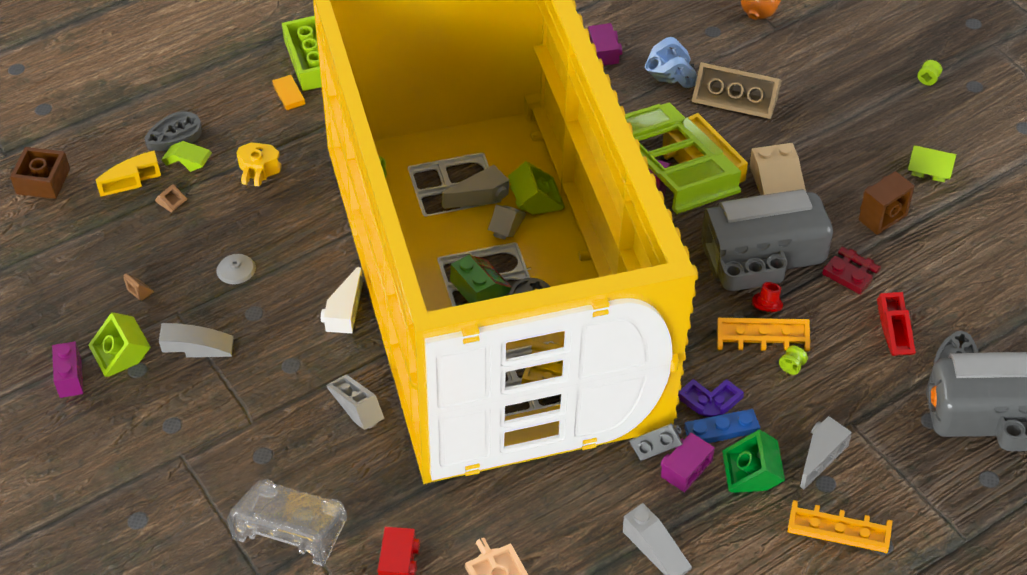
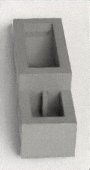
[159,323,234,358]

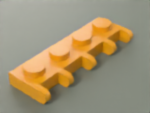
[717,318,810,352]
[787,500,893,553]

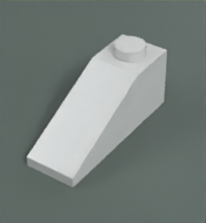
[321,267,363,333]

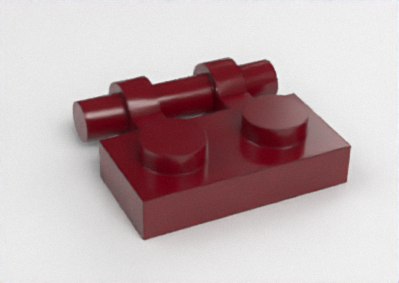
[822,246,881,295]

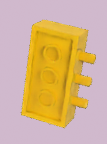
[663,113,748,183]

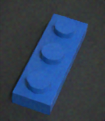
[684,409,760,443]

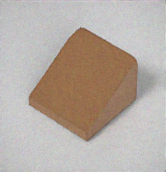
[155,184,187,212]
[124,274,153,301]

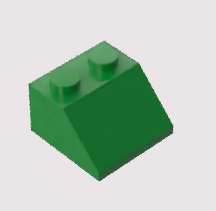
[722,429,785,493]

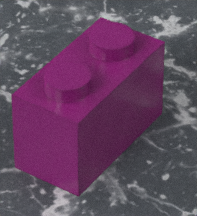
[588,23,622,66]
[52,341,83,398]
[661,433,715,493]

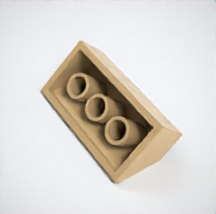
[692,62,782,119]

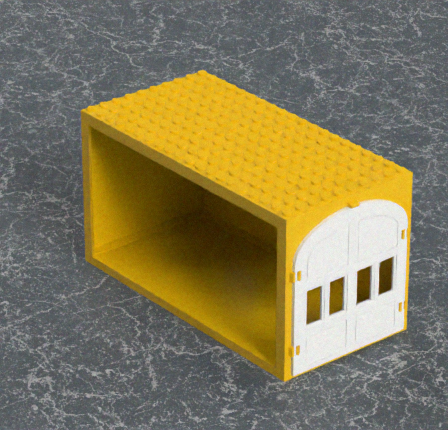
[313,0,698,484]

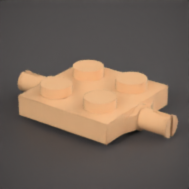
[465,538,528,575]

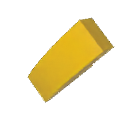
[95,151,161,197]

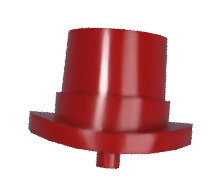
[752,282,783,312]

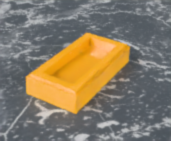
[272,75,305,110]

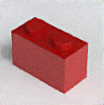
[378,527,420,575]

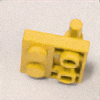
[521,340,563,384]

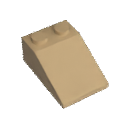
[750,143,806,195]

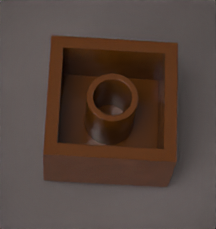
[10,147,70,199]
[859,171,914,235]

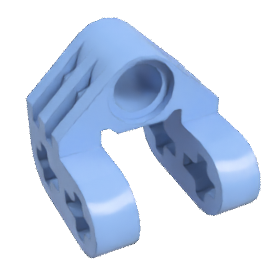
[645,37,697,88]

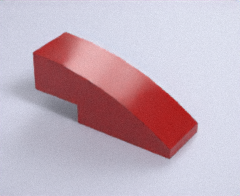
[877,292,916,356]

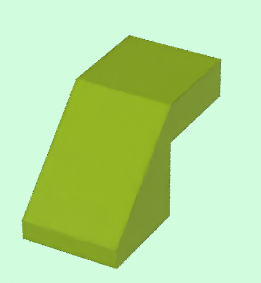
[161,141,212,172]

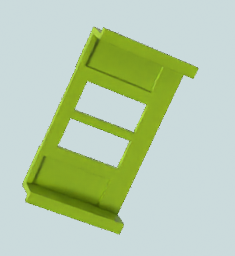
[625,102,741,214]

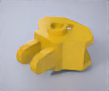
[237,142,282,187]

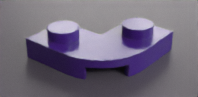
[678,379,744,417]

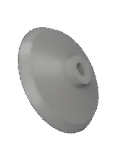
[216,254,256,284]

